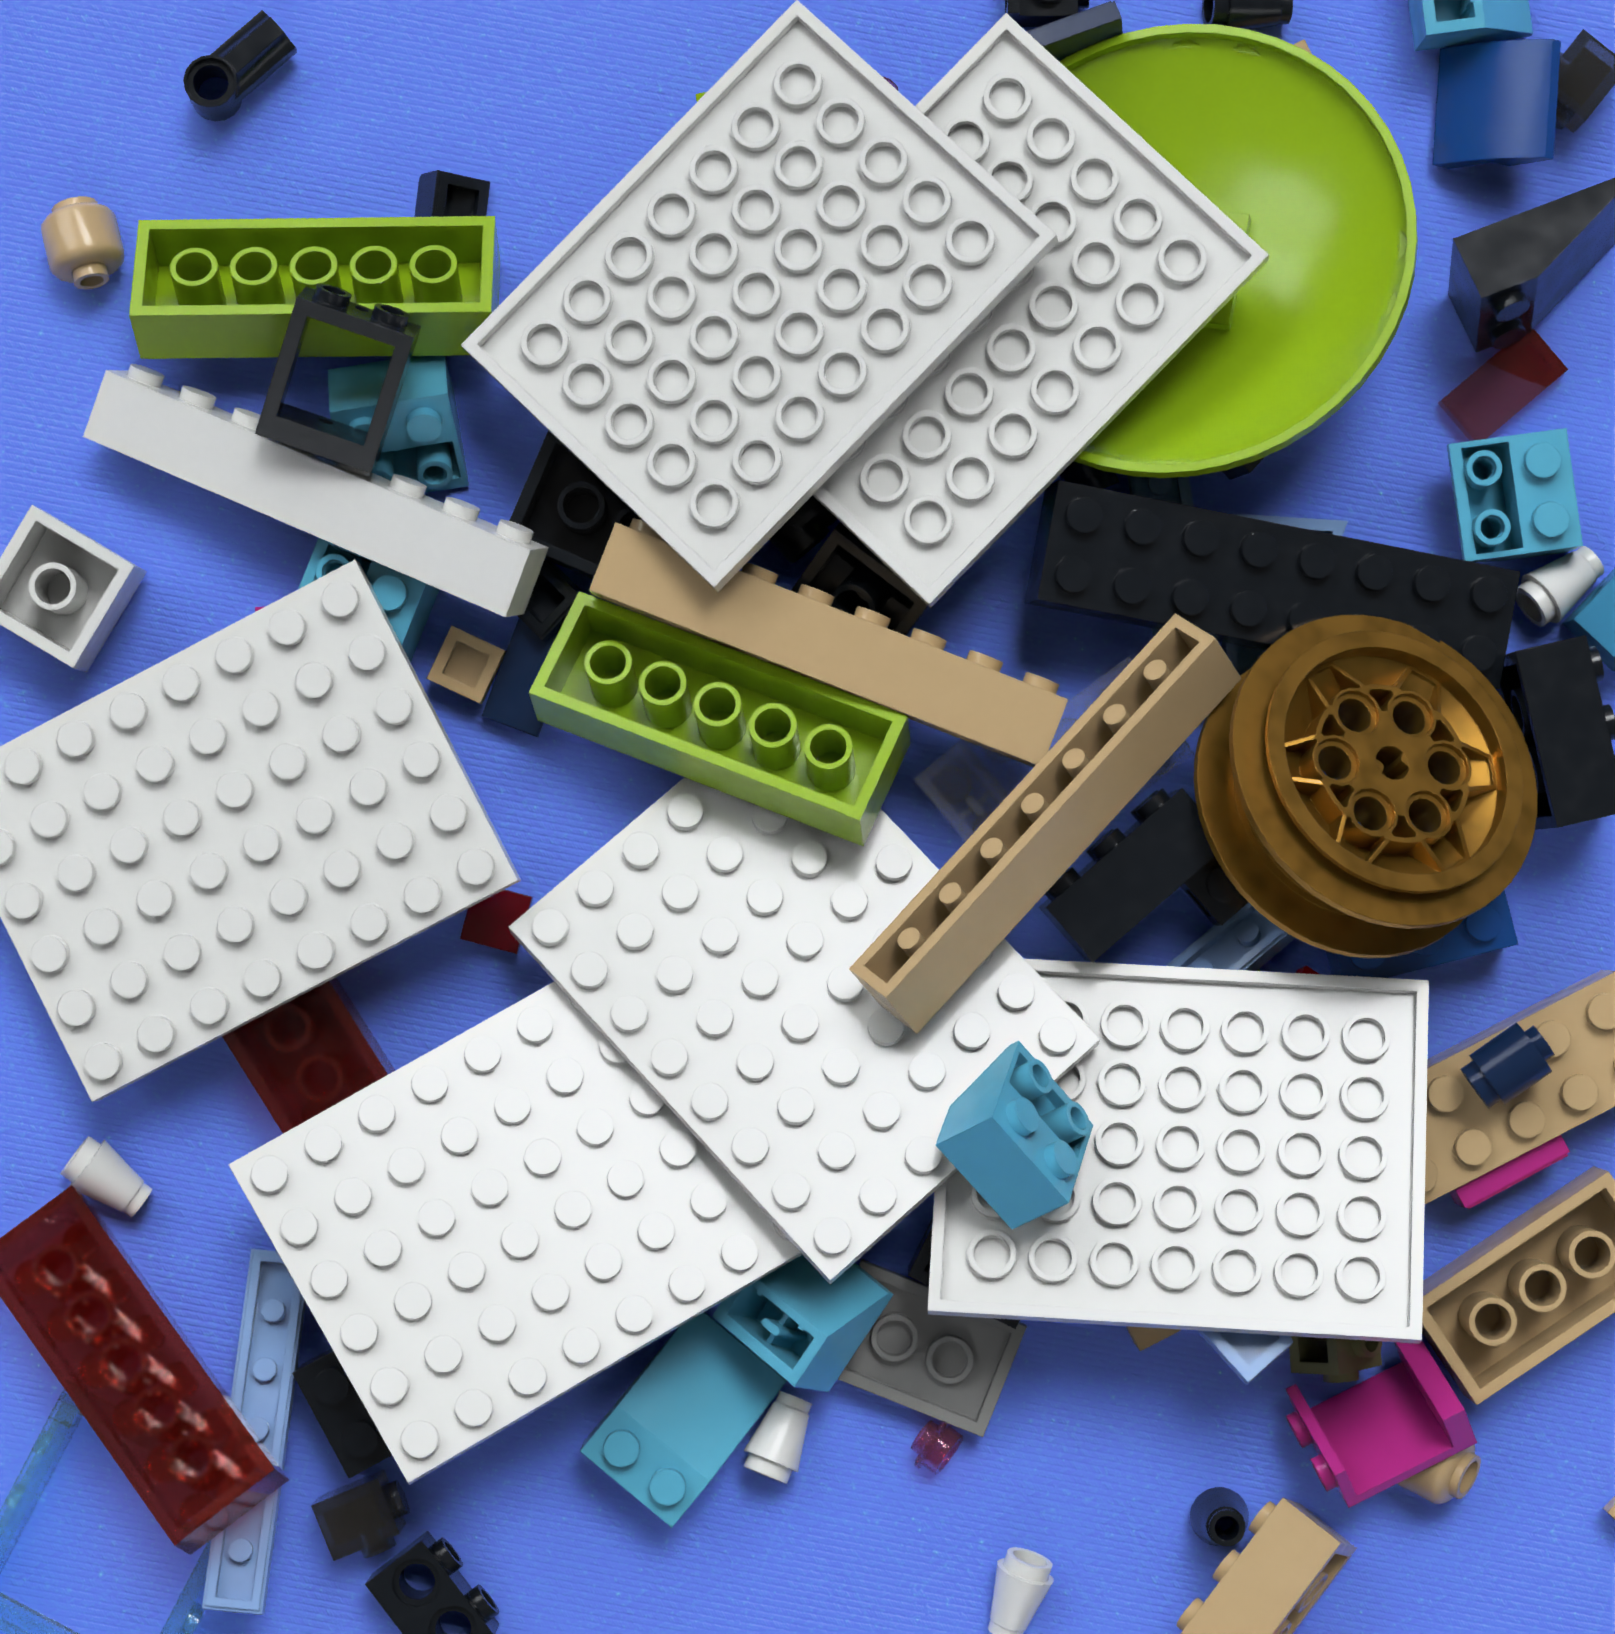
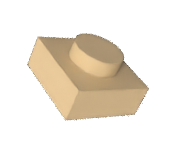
[426,625,506,705]

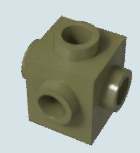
[1289,1336,1382,1383]

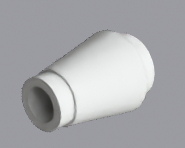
[1515,546,1604,627]
[60,1136,153,1218]
[743,1391,812,1484]
[988,1547,1054,1634]

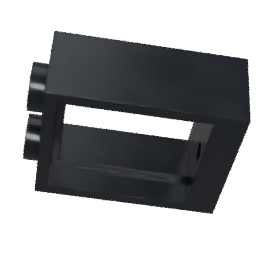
[255,283,421,473]

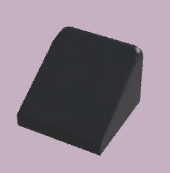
[414,170,490,217]
[517,559,584,642]

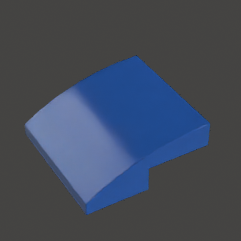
[1432,39,1561,169]

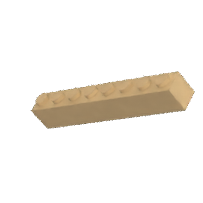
[589,518,1068,768]
[849,613,1242,1034]

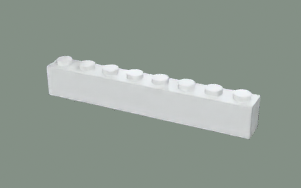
[83,364,549,618]

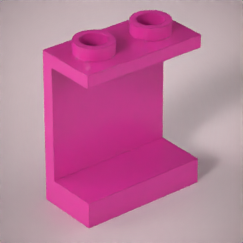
[1286,1341,1477,1508]

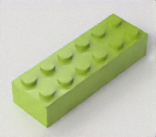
[129,216,501,359]
[529,591,911,847]

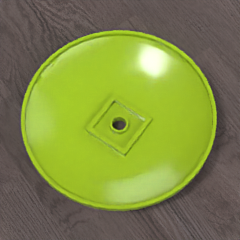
[1060,24,1418,478]

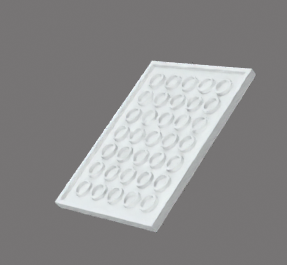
[461,0,1058,592]
[813,13,1269,608]
[0,560,521,1102]
[508,777,1100,1285]
[927,959,1429,1344]
[228,982,802,1485]

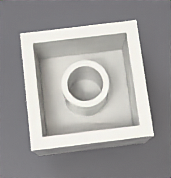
[0,505,147,672]

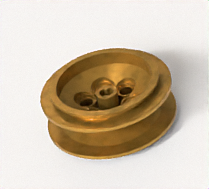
[1193,615,1537,958]

